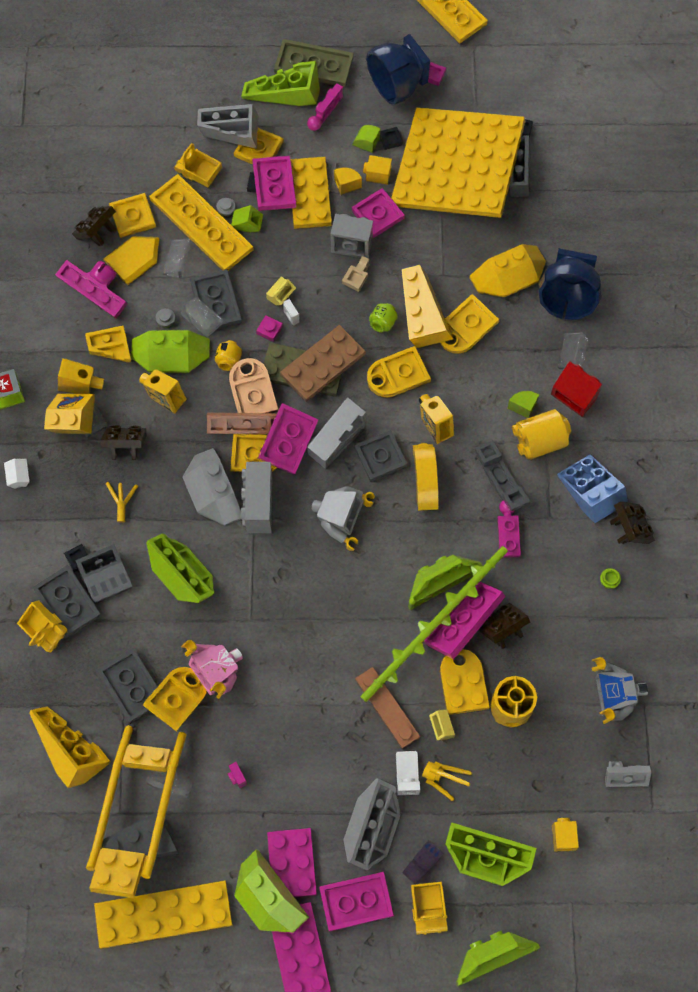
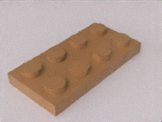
[280,325,366,402]

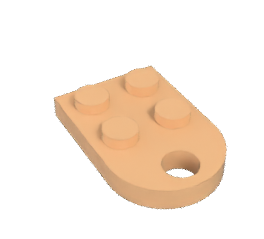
[229,358,278,413]

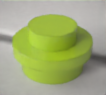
[600,568,621,589]

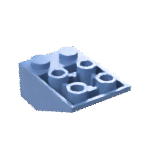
[557,454,628,523]

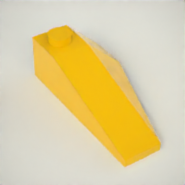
[29,706,110,788]

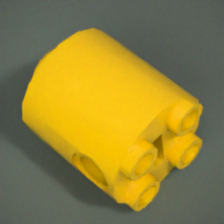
[512,409,571,460]
[490,676,537,728]

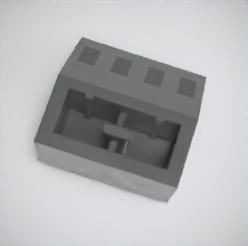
[75,544,133,604]

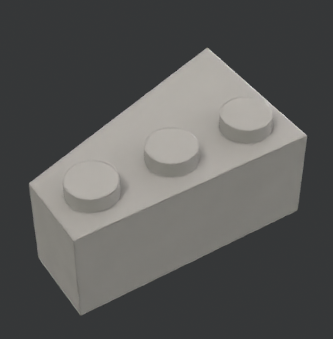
[197,104,258,149]

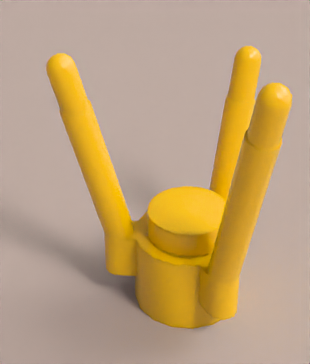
[422,761,472,801]

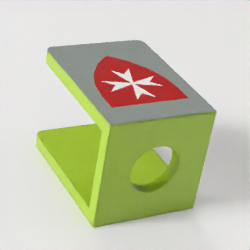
[0,369,25,410]

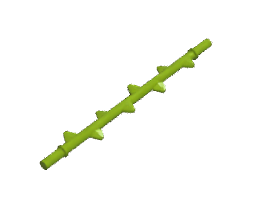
[360,546,508,702]

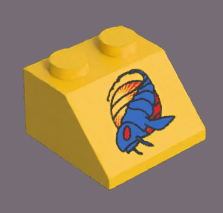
[44,394,95,434]

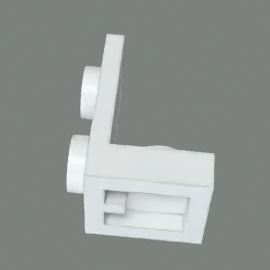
[396,751,420,795]

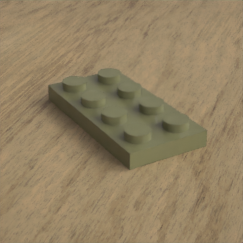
[274,39,354,87]
[263,342,343,397]

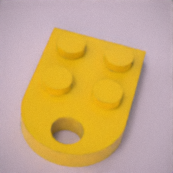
[440,294,500,354]
[367,346,431,398]
[440,649,490,715]
[143,667,207,732]

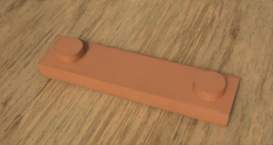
[207,413,277,434]
[355,667,420,749]

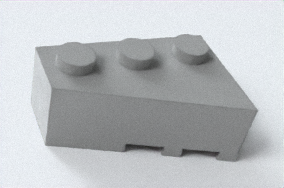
[307,397,366,469]

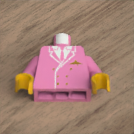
[181,640,243,699]

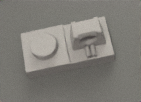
[605,761,651,787]

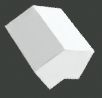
[4,459,29,489]

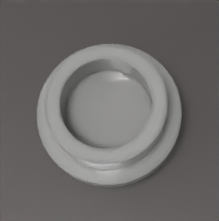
[216,198,235,216]
[156,308,175,328]

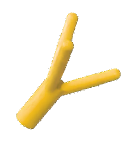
[106,482,138,523]

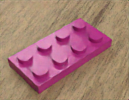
[424,582,506,659]
[272,902,331,992]

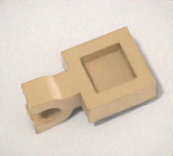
[342,256,370,292]

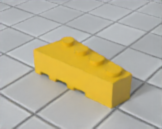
[402,265,453,348]

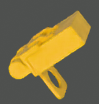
[174,143,222,188]
[17,600,67,653]
[411,882,448,935]

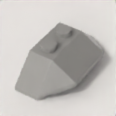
[182,448,241,526]
[343,778,401,870]

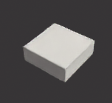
[283,299,299,326]

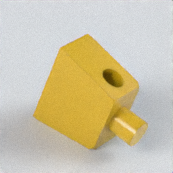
[58,358,104,394]

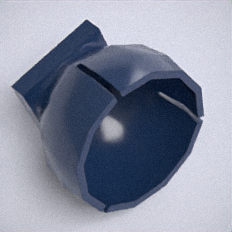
[366,34,430,105]
[539,248,602,320]

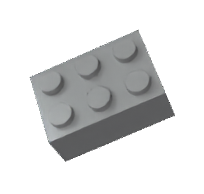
[241,462,273,533]

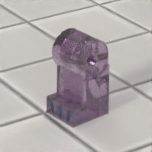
[402,840,444,884]

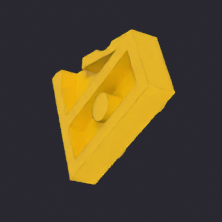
[85,325,131,362]

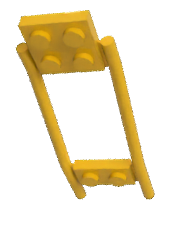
[86,725,187,898]

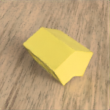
[266,276,296,305]
[429,710,455,741]

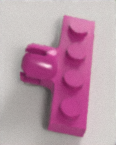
[55,260,128,319]

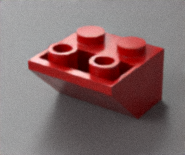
[551,361,602,417]

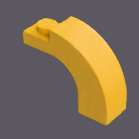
[413,443,438,511]

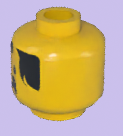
[215,340,242,371]

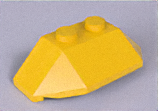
[469,244,546,297]

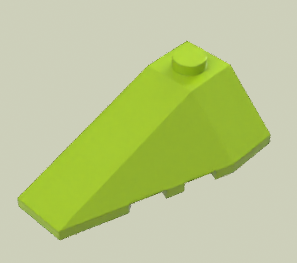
[241,61,320,106]

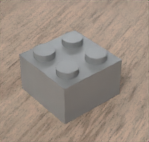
[330,214,373,258]

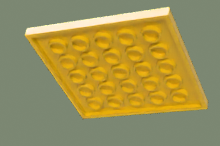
[391,107,525,218]

